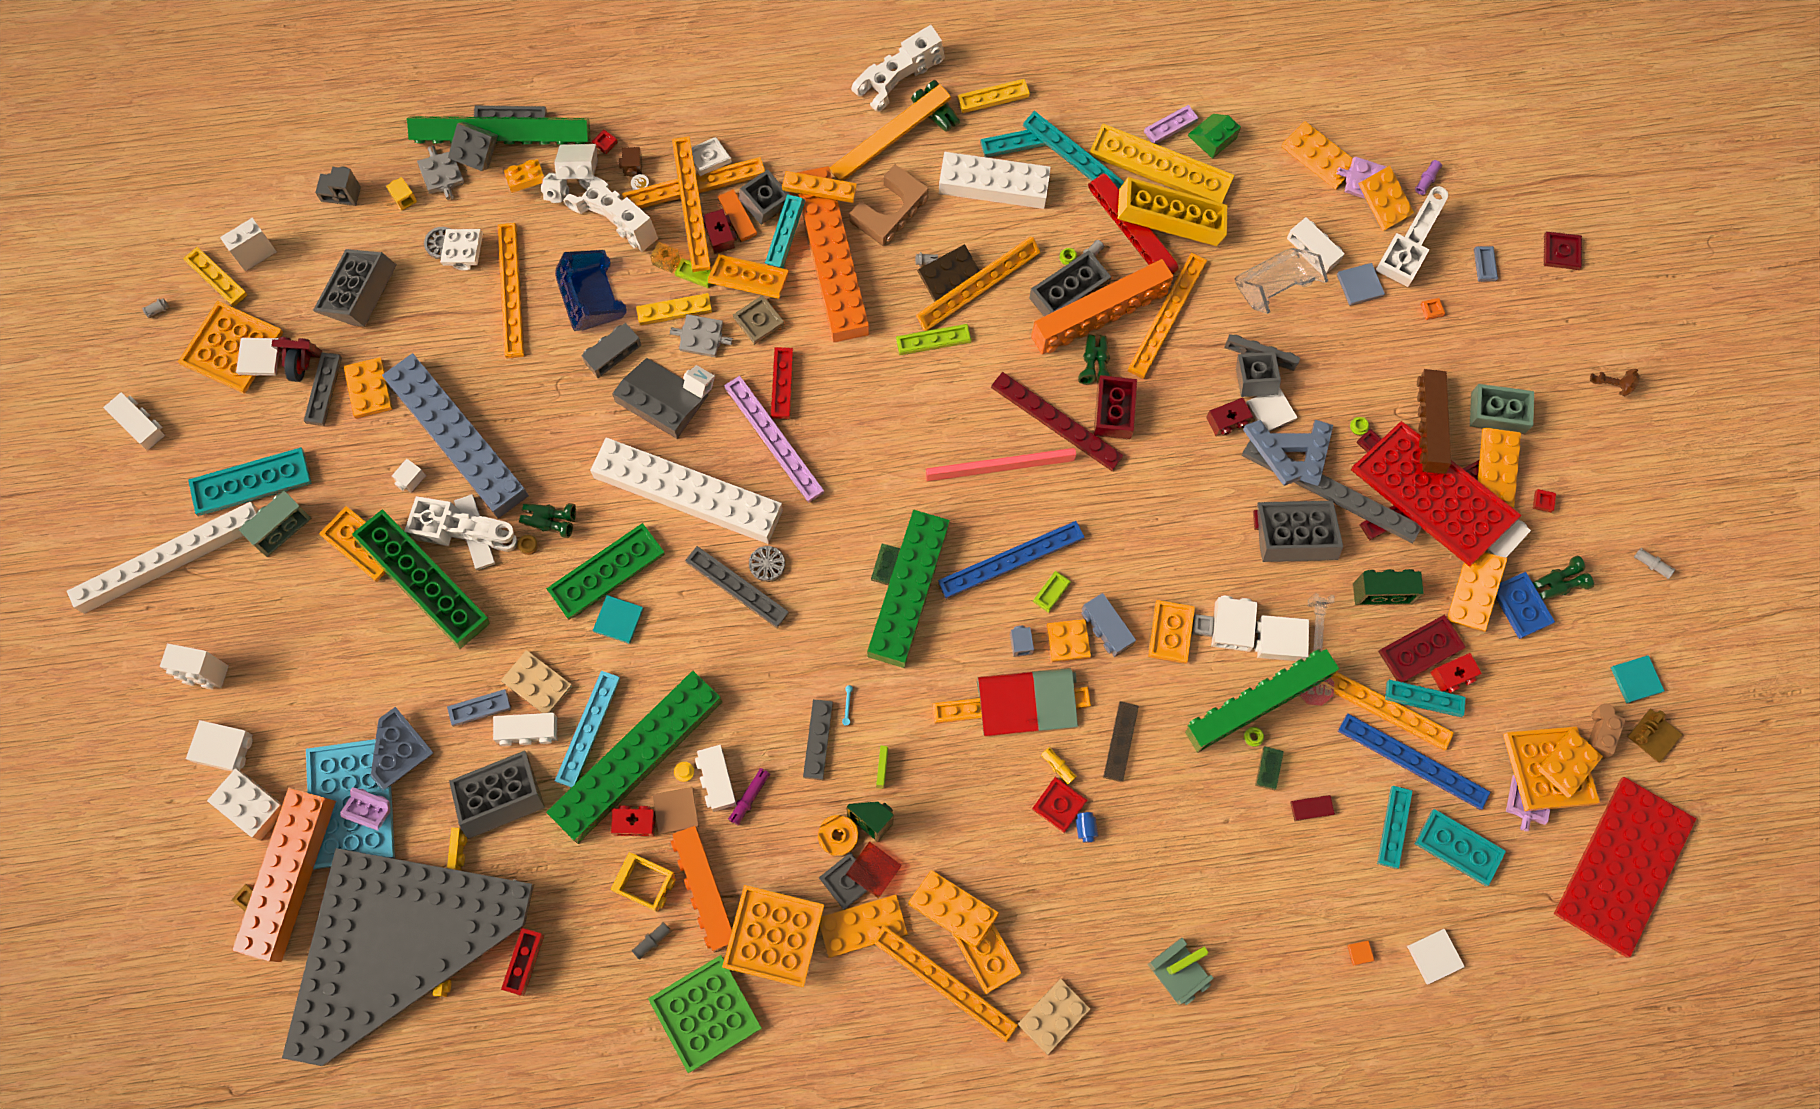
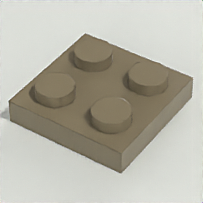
[733,295,784,345]

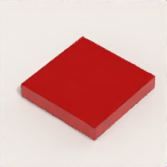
[1032,777,1087,833]

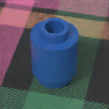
[1076,812,1098,843]

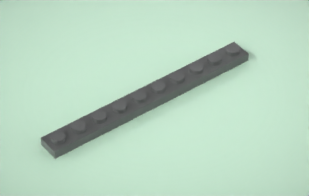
[1242,440,1422,544]

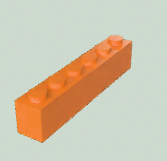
[671,826,732,952]

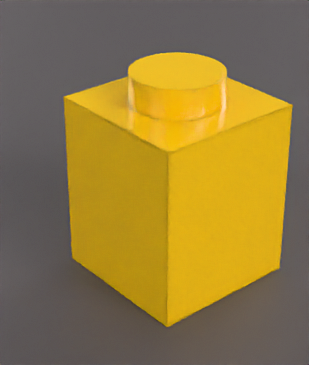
[386,177,417,210]

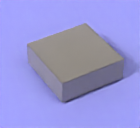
[1192,614,1214,637]

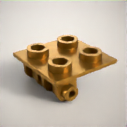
[1627,708,1683,763]

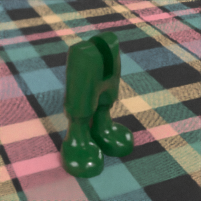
[911,80,960,132]
[1078,334,1112,385]
[519,503,576,538]
[1533,555,1594,600]

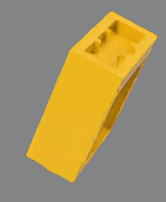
[610,852,676,912]

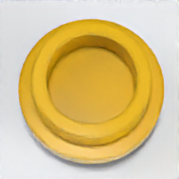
[674,762,694,782]

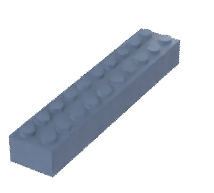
[382,353,529,519]

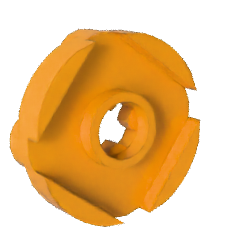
[818,815,858,856]

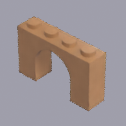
[849,164,929,246]

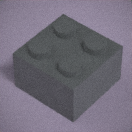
[448,122,498,171]
[738,169,790,225]
[1236,352,1281,397]

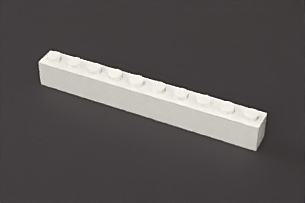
[67,502,259,614]

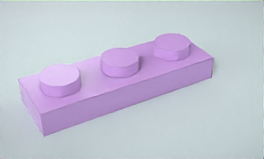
[1144,105,1198,144]

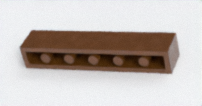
[1417,369,1451,474]

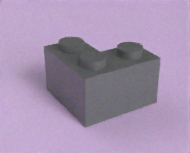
[315,166,361,206]

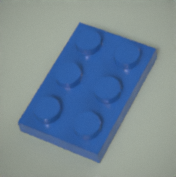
[1496,572,1555,639]

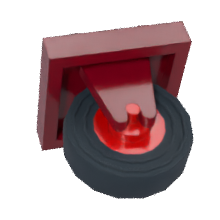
[271,337,322,382]

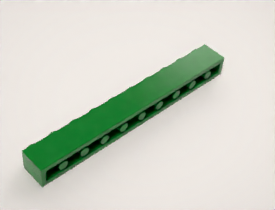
[407,116,591,145]

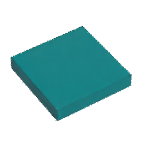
[592,595,644,644]
[1610,655,1664,704]

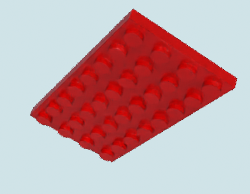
[1351,421,1521,567]
[1554,777,1696,958]

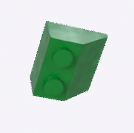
[1188,114,1241,159]

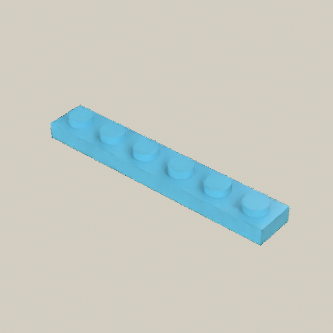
[555,671,620,788]

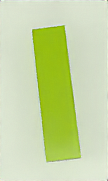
[896,324,971,356]

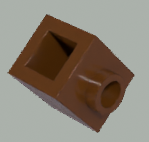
[619,147,642,177]

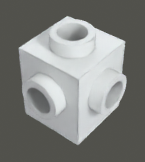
[541,173,569,203]

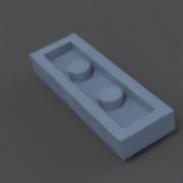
[447,689,511,727]

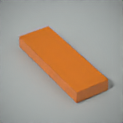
[717,189,757,242]

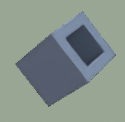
[1010,625,1034,657]

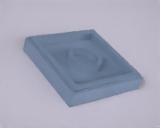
[1337,263,1385,306]

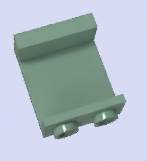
[1147,938,1214,1005]

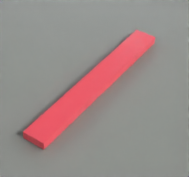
[926,448,1076,481]

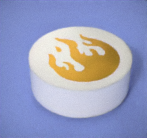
[631,174,650,190]

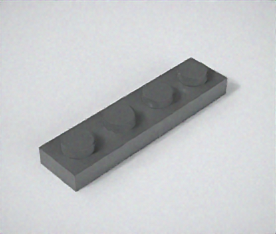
[474,105,547,117]
[1224,334,1300,371]
[304,352,342,426]
[803,699,833,781]

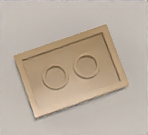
[501,650,573,713]
[1018,979,1090,1055]

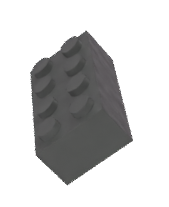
[1029,250,1111,316]

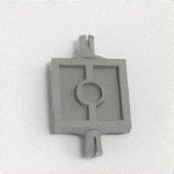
[417,146,464,200]
[670,314,733,358]

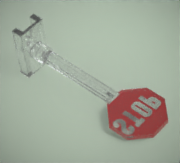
[1299,593,1335,706]

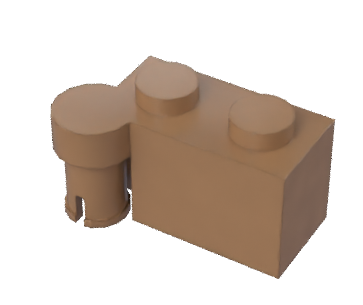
[1588,703,1626,759]

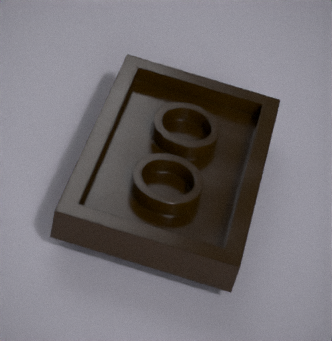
[917,244,980,302]

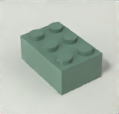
[1470,384,1534,434]
[239,491,312,557]

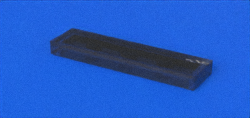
[1103,701,1139,782]

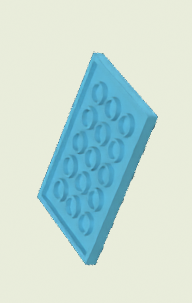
[306,739,395,870]

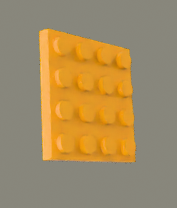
[178,301,284,394]
[1503,727,1600,811]
[722,885,824,988]

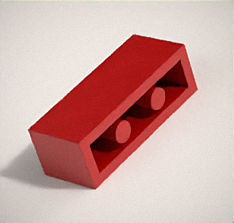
[501,928,545,996]

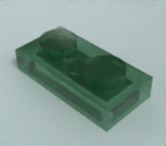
[871,543,900,585]
[1255,746,1284,791]

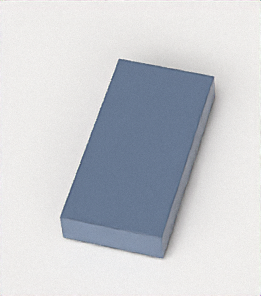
[1474,246,1498,282]

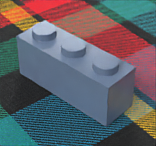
[1082,593,1136,657]

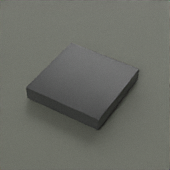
[819,852,876,910]

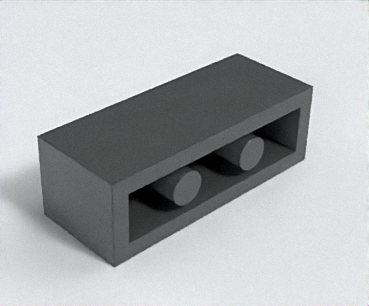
[581,322,642,378]

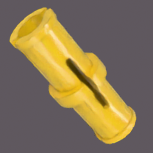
[1041,747,1077,785]

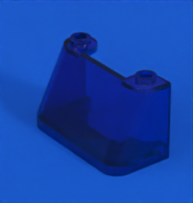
[555,250,627,331]

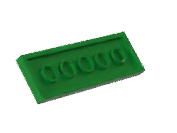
[546,523,665,620]

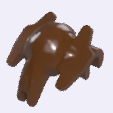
[1590,368,1640,397]

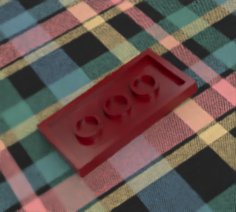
[1378,614,1466,682]

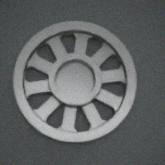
[424,227,450,259]
[749,546,785,582]

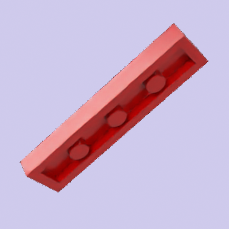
[771,347,793,419]

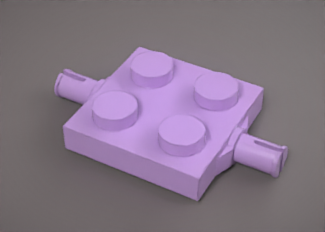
[1336,157,1386,199]
[1506,775,1550,831]

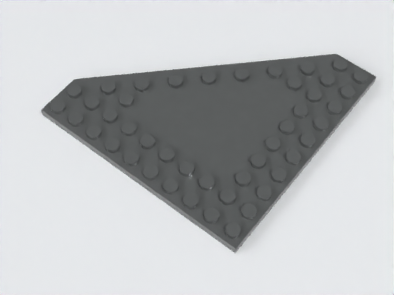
[282,848,534,1066]

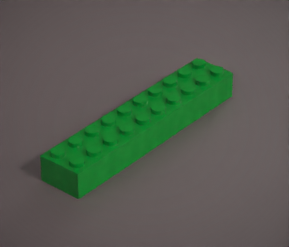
[546,671,722,844]

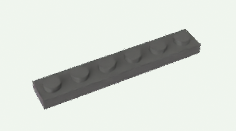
[685,546,789,629]

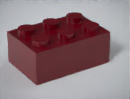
[1094,375,1137,439]

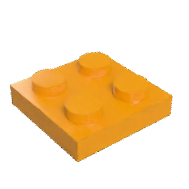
[504,159,544,193]
[1046,619,1091,662]

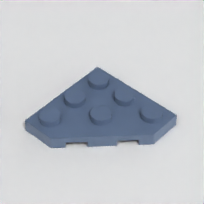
[370,707,433,791]

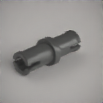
[632,922,672,960]

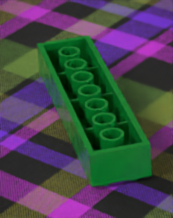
[352,509,490,649]
[867,509,950,668]
[1185,649,1339,753]

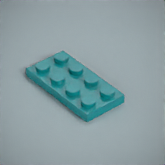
[1414,809,1506,886]

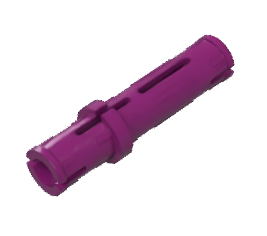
[728,768,771,826]

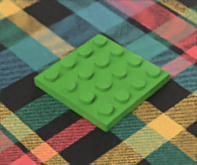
[648,955,762,1073]

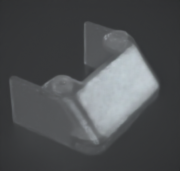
[1235,248,1328,314]

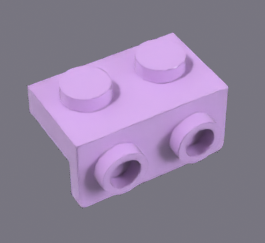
[340,787,390,831]

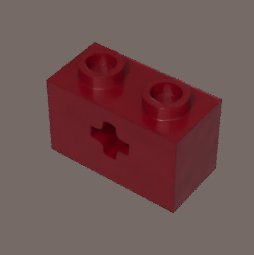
[702,209,737,254]
[1206,397,1253,436]

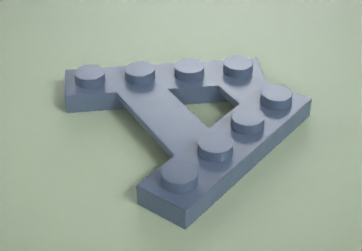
[1243,420,1333,486]

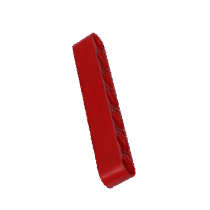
[1088,173,1179,274]

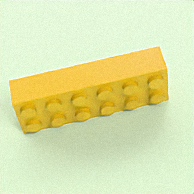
[1118,177,1227,246]

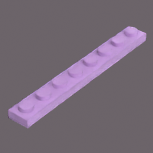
[724,376,824,503]

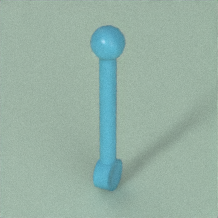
[842,685,853,726]

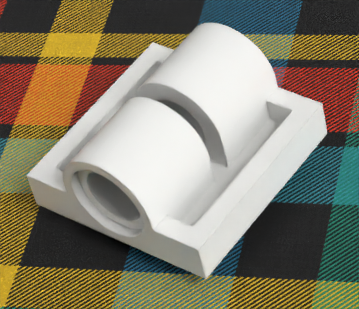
[440,229,483,271]

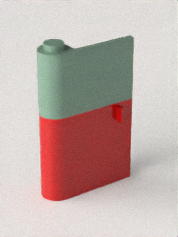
[977,668,1078,736]

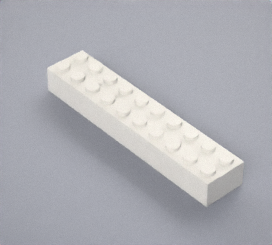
[590,437,783,544]

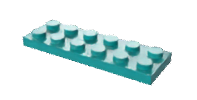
[188,447,312,516]

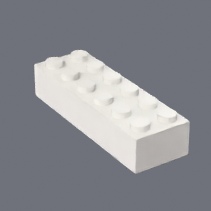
[939,152,1051,209]

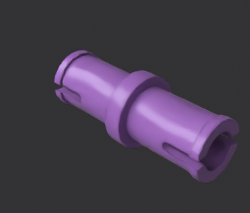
[1415,160,1442,195]

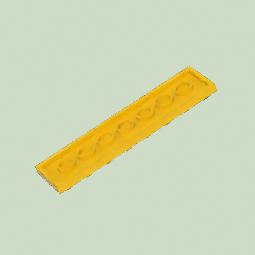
[1089,124,1234,203]

